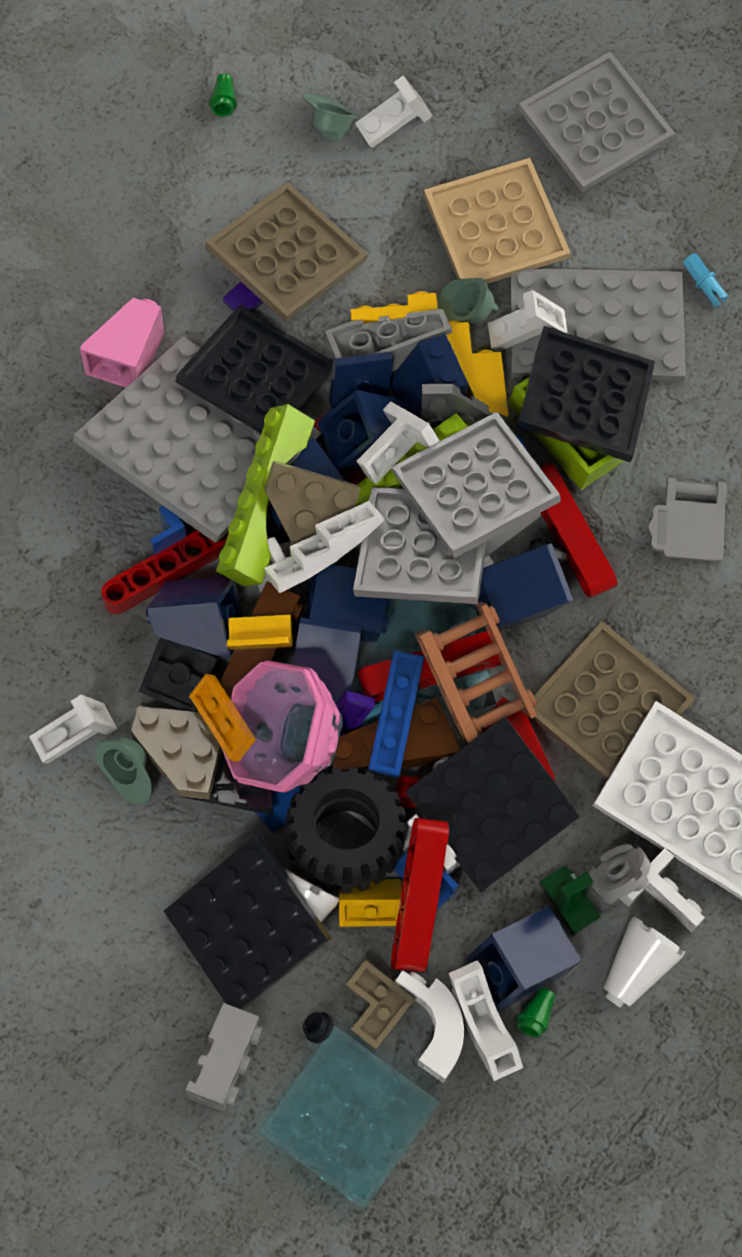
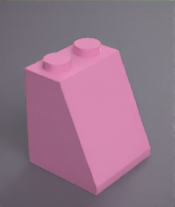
[80,298,165,387]

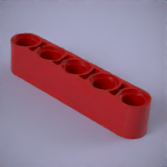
[539,462,618,598]
[101,530,229,614]
[357,630,502,702]
[391,818,449,973]

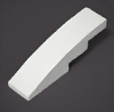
[265,501,384,593]

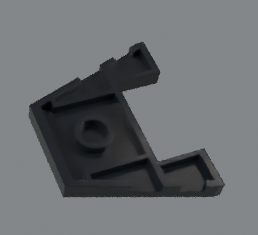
[180,724,274,815]

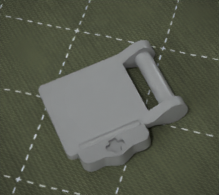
[648,477,727,562]

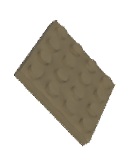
[205,182,368,323]
[532,621,695,781]

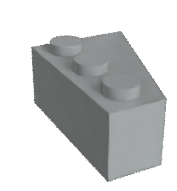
[186,1003,263,1112]

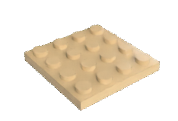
[424,158,571,284]

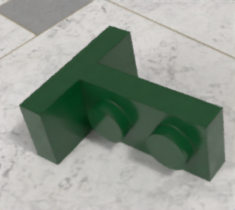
[539,865,601,935]

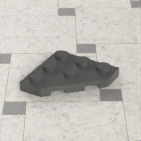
[420,384,509,429]

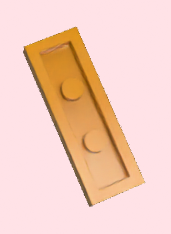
[189,674,256,762]

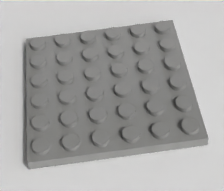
[73,336,321,543]

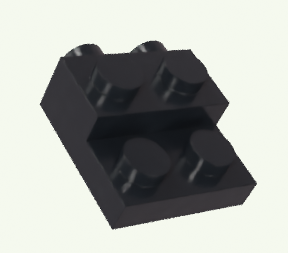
[139,638,222,712]

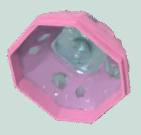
[221,660,343,793]

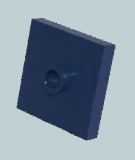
[329,352,393,409]

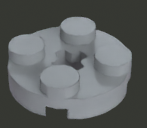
[589,844,650,903]

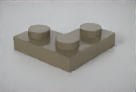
[346,960,416,1051]

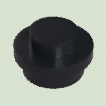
[303,1012,333,1044]

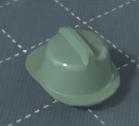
[303,93,360,141]
[437,278,498,324]
[95,736,152,805]

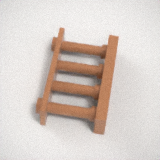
[414,602,537,745]

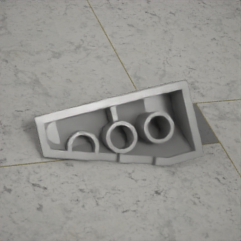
[325,309,452,373]

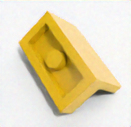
[226,615,293,650]
[339,879,402,927]

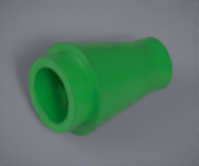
[209,74,237,117]
[517,988,556,1038]

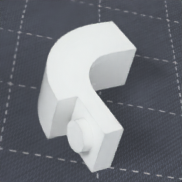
[448,960,523,1081]
[395,970,464,1083]

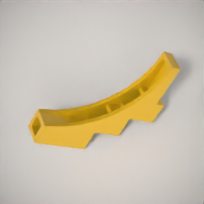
[350,291,509,418]

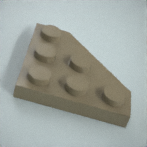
[264,460,361,564]
[131,706,222,800]

